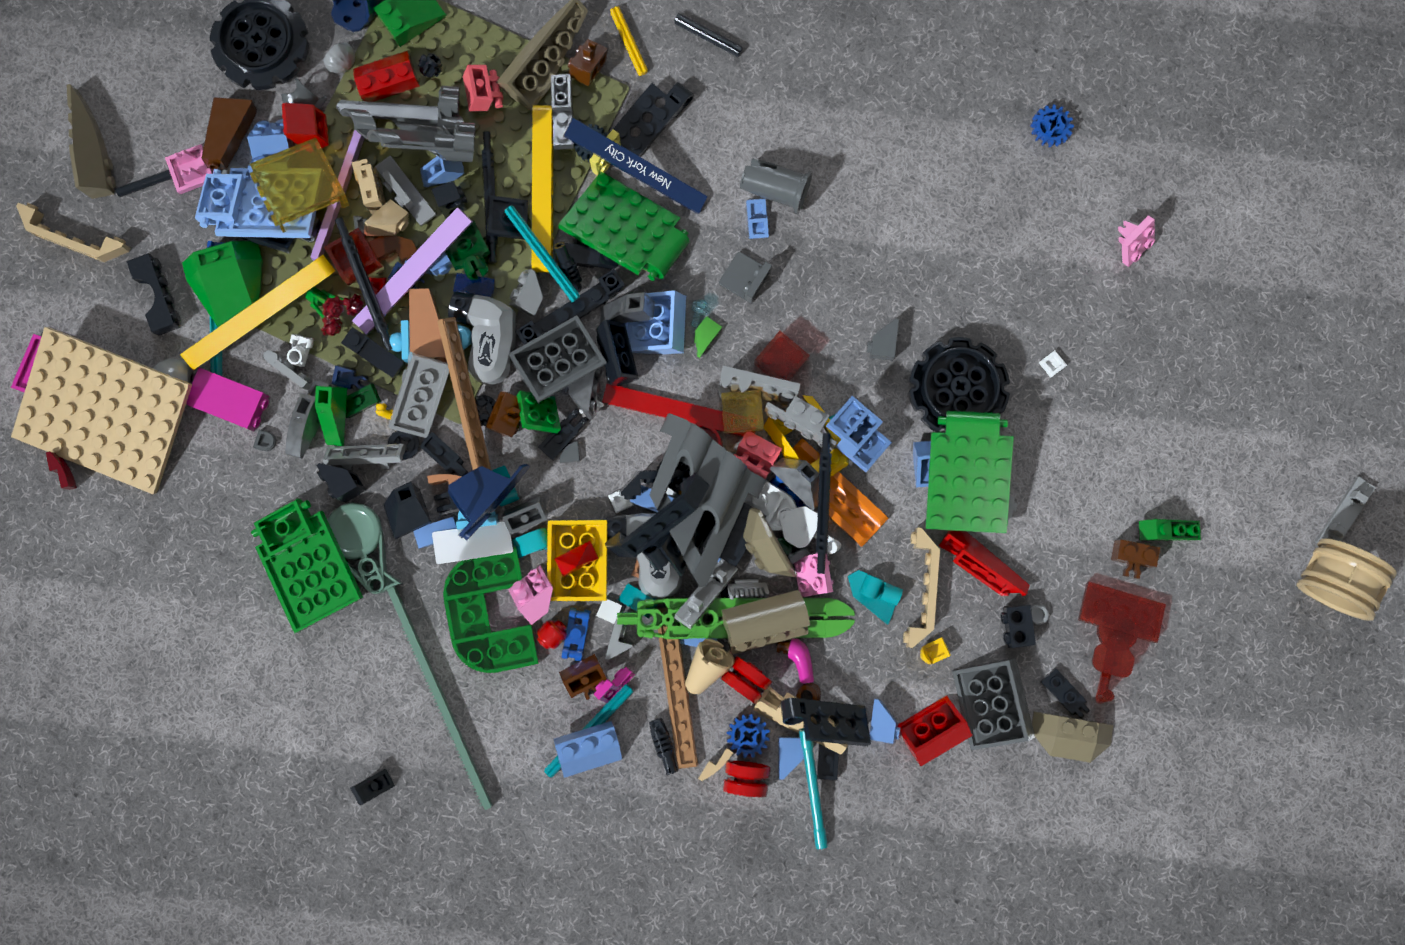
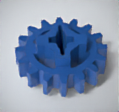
[1030,104,1074,148]
[726,714,770,758]

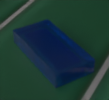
[453,273,496,298]

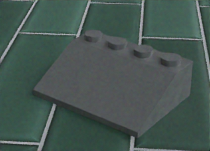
[509,315,607,403]
[952,658,1035,750]

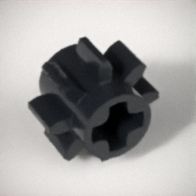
[418,53,443,78]

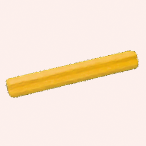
[610,6,648,76]

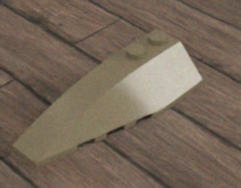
[496,0,588,111]
[67,84,116,199]

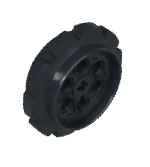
[209,0,309,90]
[909,337,1010,432]

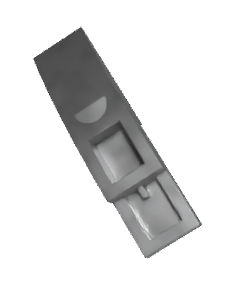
[551,74,574,150]
[285,380,332,459]

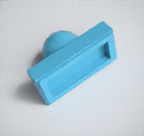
[390,320,410,363]

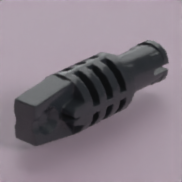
[554,242,582,293]
[649,718,679,775]

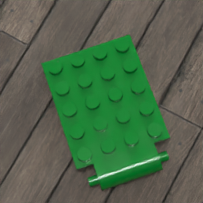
[558,172,690,281]
[925,411,1014,533]
[251,498,363,634]

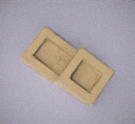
[698,747,734,781]

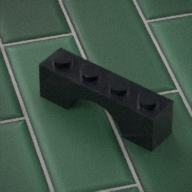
[126,253,181,336]

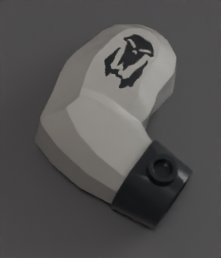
[448,291,516,385]
[606,513,682,600]

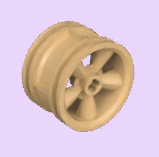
[1296,539,1397,621]

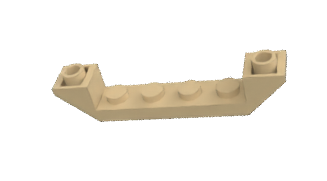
[16,203,131,262]
[903,528,940,648]

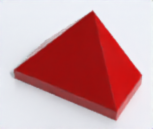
[555,541,599,577]

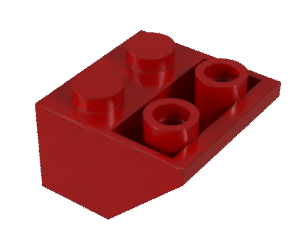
[282,103,329,154]

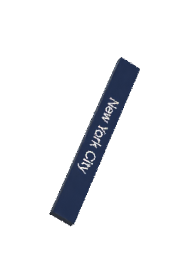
[563,118,708,214]

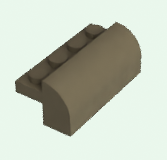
[722,590,810,655]

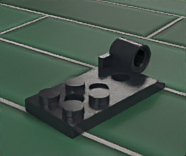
[643,510,716,576]

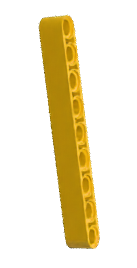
[531,105,553,273]
[180,255,335,370]

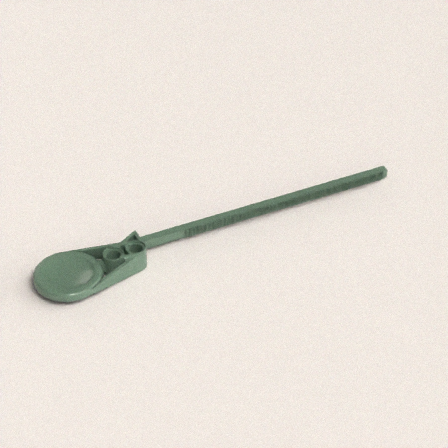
[327,502,493,810]

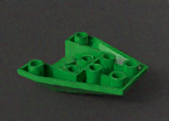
[182,241,263,327]

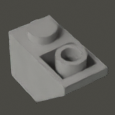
[509,269,543,315]

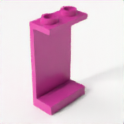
[186,368,269,432]

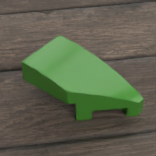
[694,316,722,358]

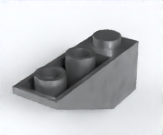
[600,292,655,324]

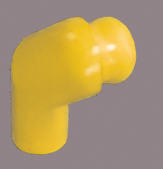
[375,403,393,420]

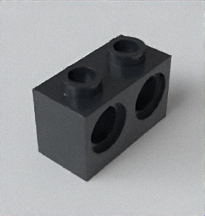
[431,181,468,218]
[1000,605,1036,648]

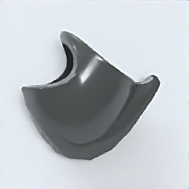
[281,78,327,109]

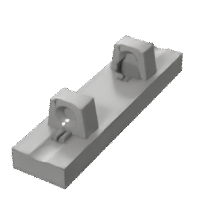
[323,444,405,470]
[1315,477,1376,543]
[674,558,738,630]

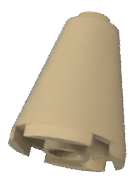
[685,639,734,694]

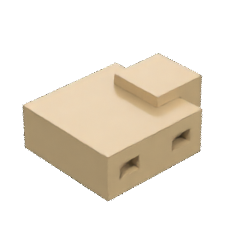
[352,159,386,215]

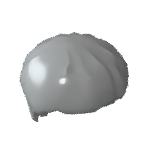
[323,42,355,73]

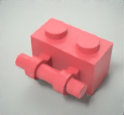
[463,65,504,111]
[734,430,782,479]

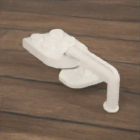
[744,481,841,554]

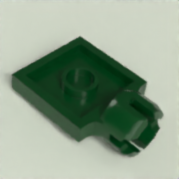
[446,220,490,280]

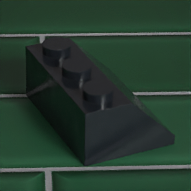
[596,320,639,386]

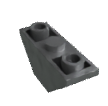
[568,367,603,419]
[770,458,819,511]

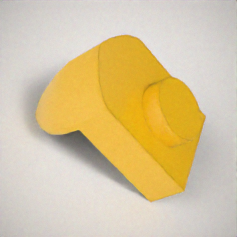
[920,637,952,665]

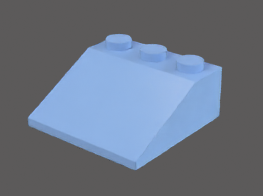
[624,290,686,354]

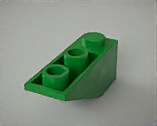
[315,386,347,446]
[1139,519,1201,541]

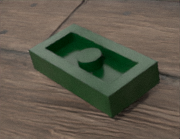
[346,384,381,418]

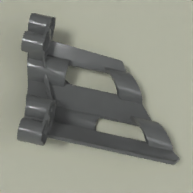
[336,85,475,162]
[649,413,767,587]

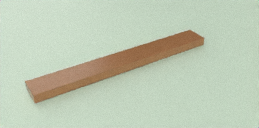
[437,317,491,470]
[658,607,699,769]

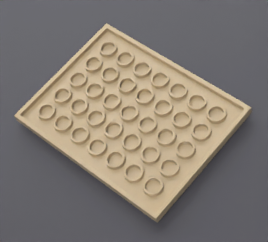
[11,327,192,494]

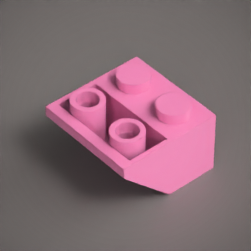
[508,566,553,625]

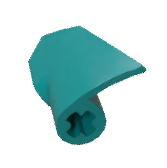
[848,570,903,625]

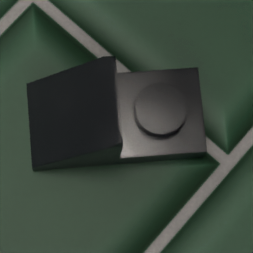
[350,769,395,806]

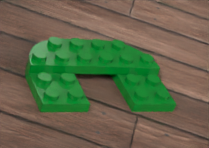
[443,547,539,673]

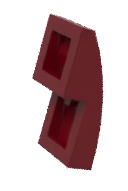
[46,451,77,490]

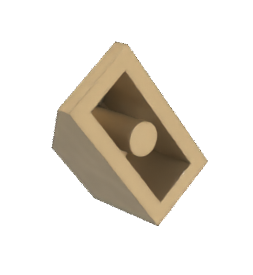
[364,199,409,236]

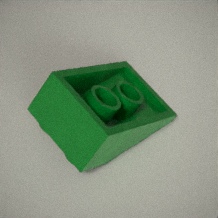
[374,0,447,47]

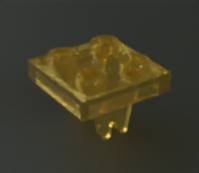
[721,390,764,433]

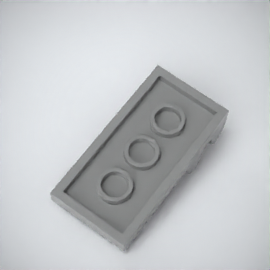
[388,352,449,438]
[718,366,800,405]

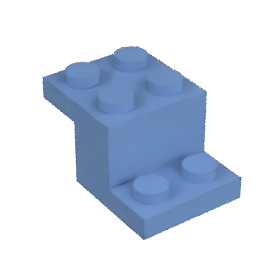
[247,119,296,173]
[826,396,892,472]

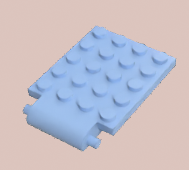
[195,168,324,238]

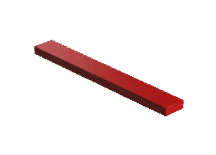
[602,384,758,437]

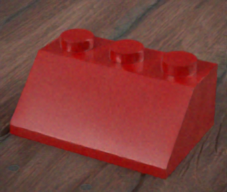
[353,51,420,102]
[897,696,972,767]

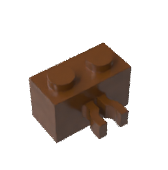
[568,39,608,86]
[485,391,521,437]
[1111,539,1160,579]
[559,654,607,700]

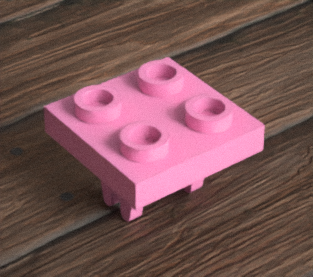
[165,144,213,194]
[1118,216,1155,267]
[794,554,834,597]

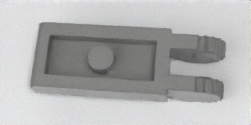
[263,350,312,391]

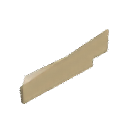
[753,686,848,754]

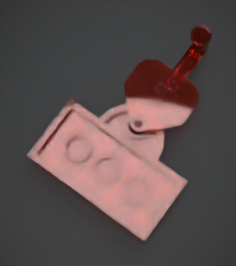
[1078,581,1166,704]

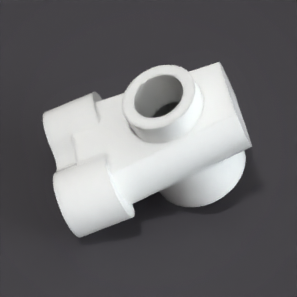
[287,334,314,367]

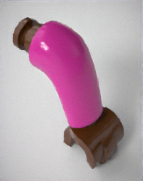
[776,638,821,701]

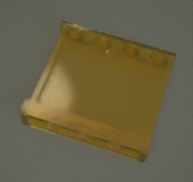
[250,138,350,233]

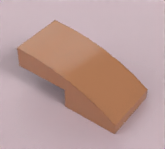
[427,474,461,485]

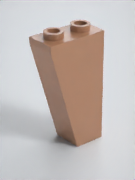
[409,288,447,362]

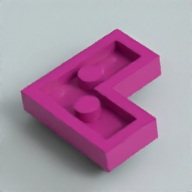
[594,667,635,703]

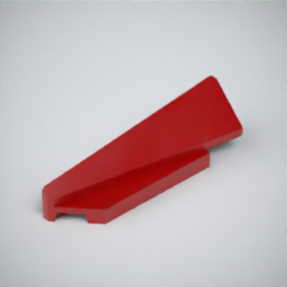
[938,530,1030,596]

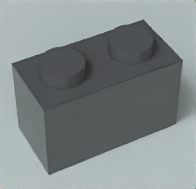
[502,496,548,535]

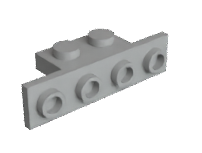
[375,156,436,227]
[764,396,837,450]

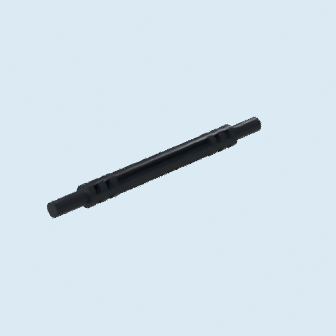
[482,131,498,264]
[335,217,393,351]
[816,433,832,574]

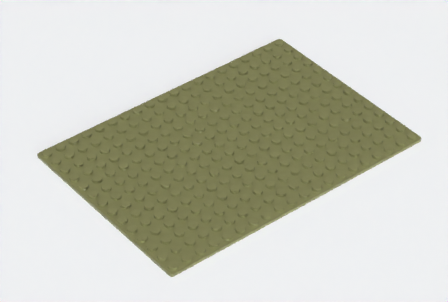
[255,0,629,424]

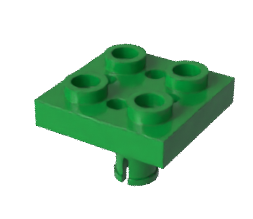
[517,391,561,433]

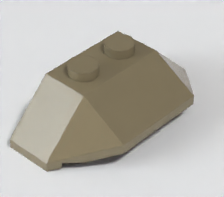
[743,507,798,577]
[1032,711,1113,763]

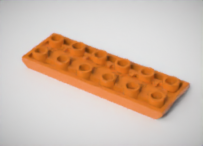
[792,439,888,547]

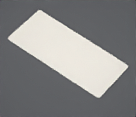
[432,522,513,564]

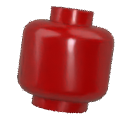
[537,620,567,649]

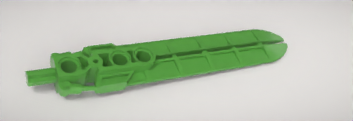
[617,598,855,639]

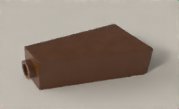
[201,97,257,170]

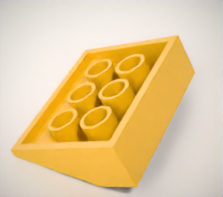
[547,520,608,601]

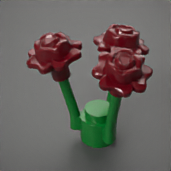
[305,287,364,336]

